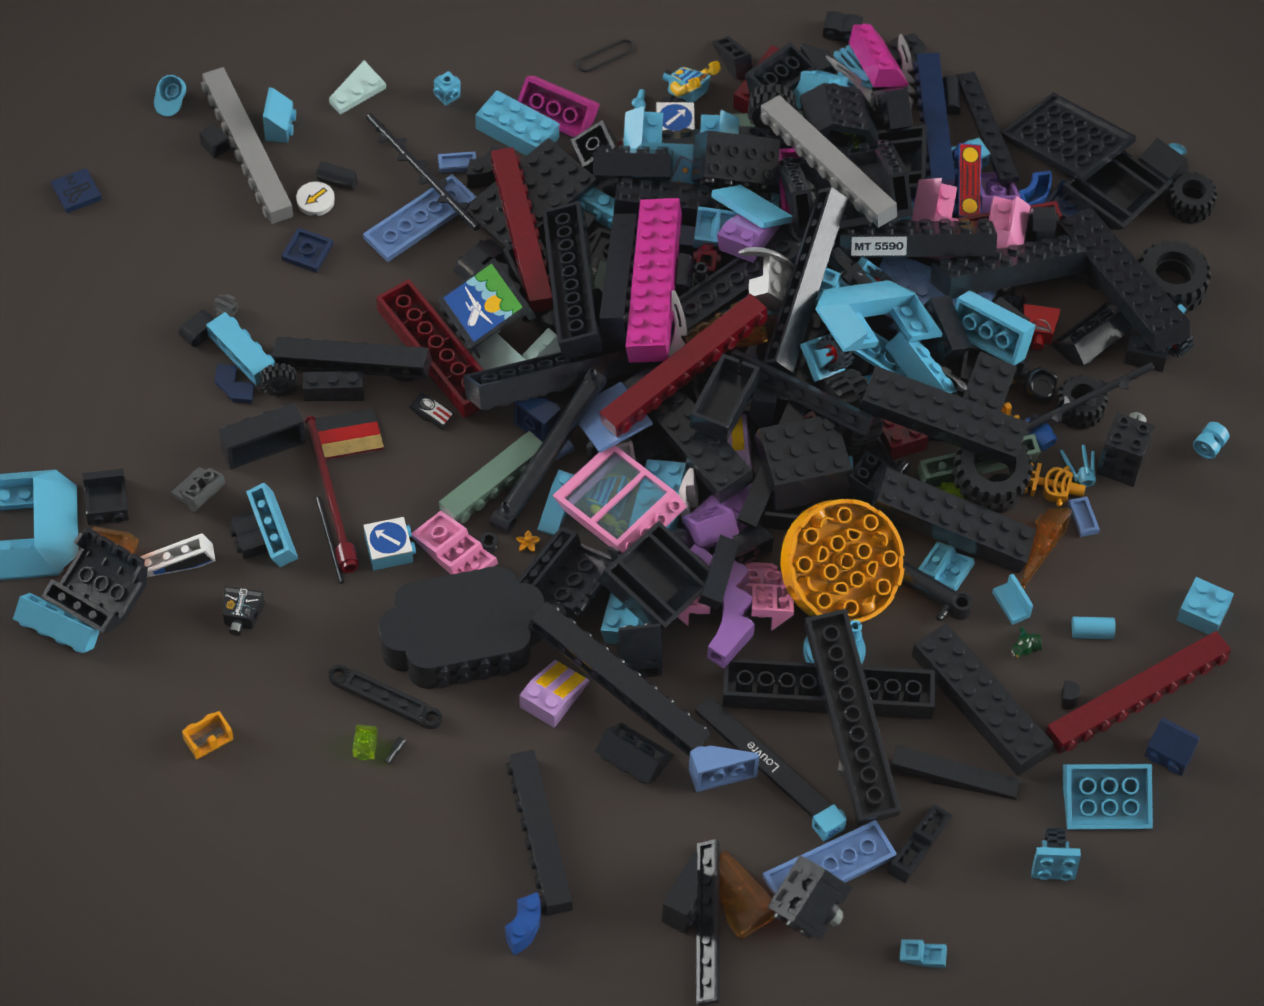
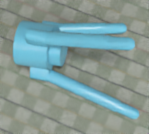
[1060,444,1096,487]

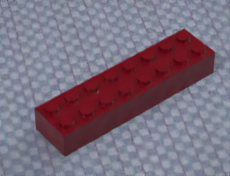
[376,279,483,418]

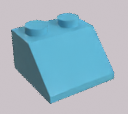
[263,87,296,143]

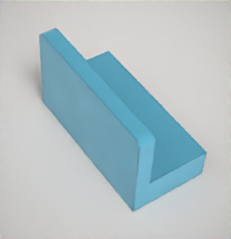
[992,574,1033,625]

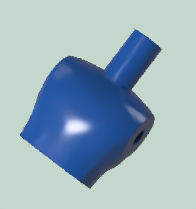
[1024,417,1057,451]

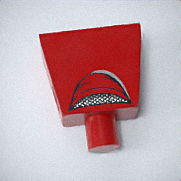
[1022,304,1061,350]

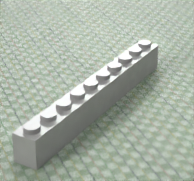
[201,67,293,224]
[760,95,897,228]

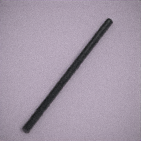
[316,497,344,584]

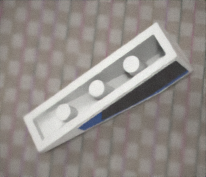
[140,533,216,577]

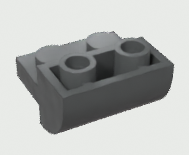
[171,467,225,512]

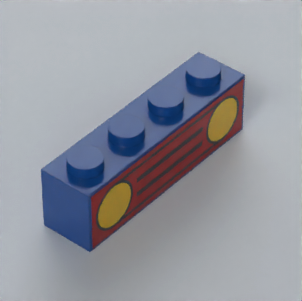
[952,143,982,218]

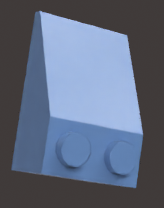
[689,746,759,792]

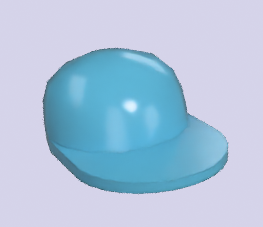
[154,75,186,117]

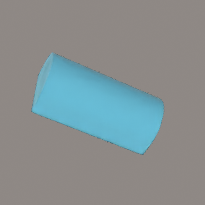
[1071,617,1115,639]

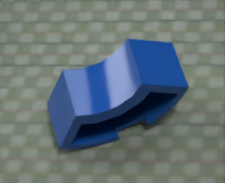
[1019,171,1052,205]
[505,892,541,956]

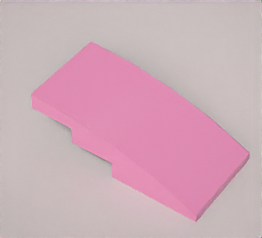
[411,511,498,575]

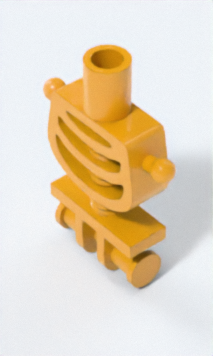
[1023,462,1086,507]

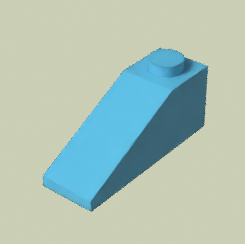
[537,470,574,536]

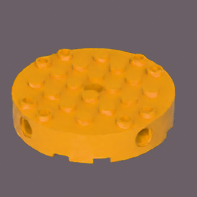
[781,499,905,622]

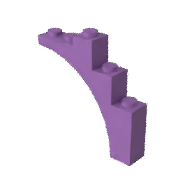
[690,544,755,668]

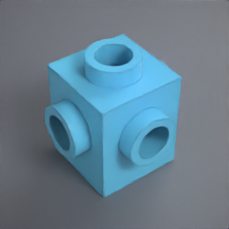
[433,71,461,106]

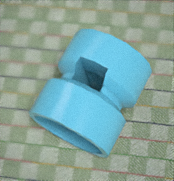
[1193,422,1230,459]

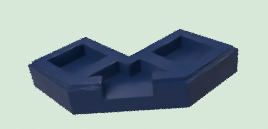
[215,364,255,404]

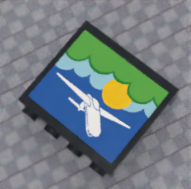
[438,258,537,358]

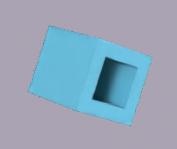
[812,804,847,842]

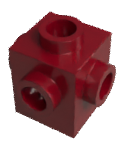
[693,244,721,273]

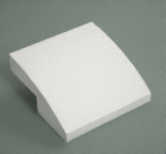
[678,468,699,523]

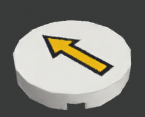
[296,182,335,216]

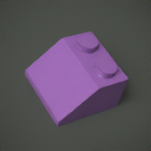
[682,503,739,548]

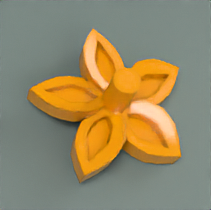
[516,530,541,553]

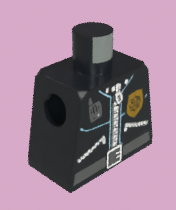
[223,586,265,636]

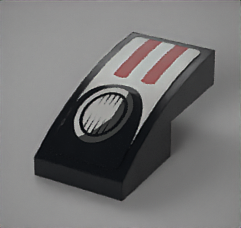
[409,392,455,430]

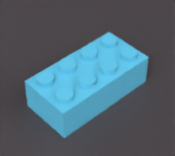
[475,90,560,156]
[955,290,1036,366]

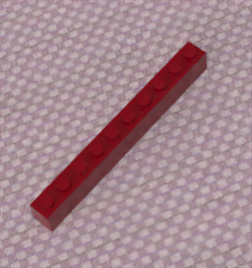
[491,147,553,312]
[599,293,768,438]
[1045,631,1231,754]

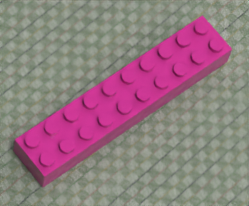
[626,198,682,363]

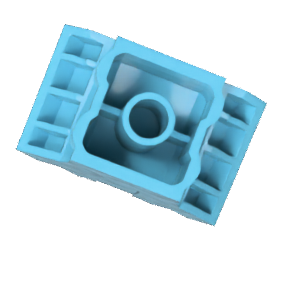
[793,70,849,110]

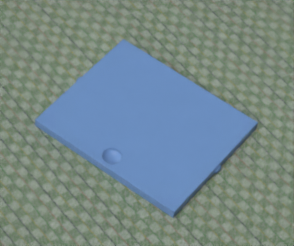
[578,382,653,453]

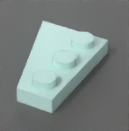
[329,60,386,114]

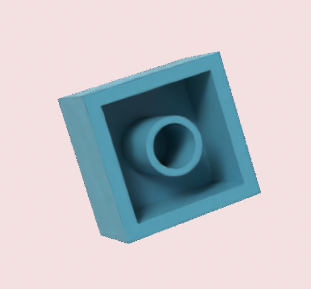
[1176,577,1234,635]

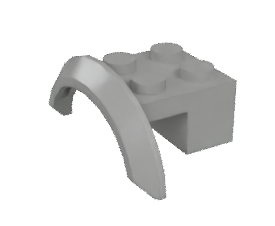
[739,247,794,312]

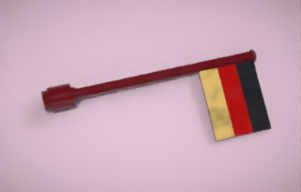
[305,409,384,573]

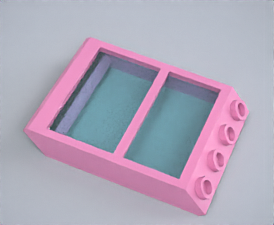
[552,445,687,554]

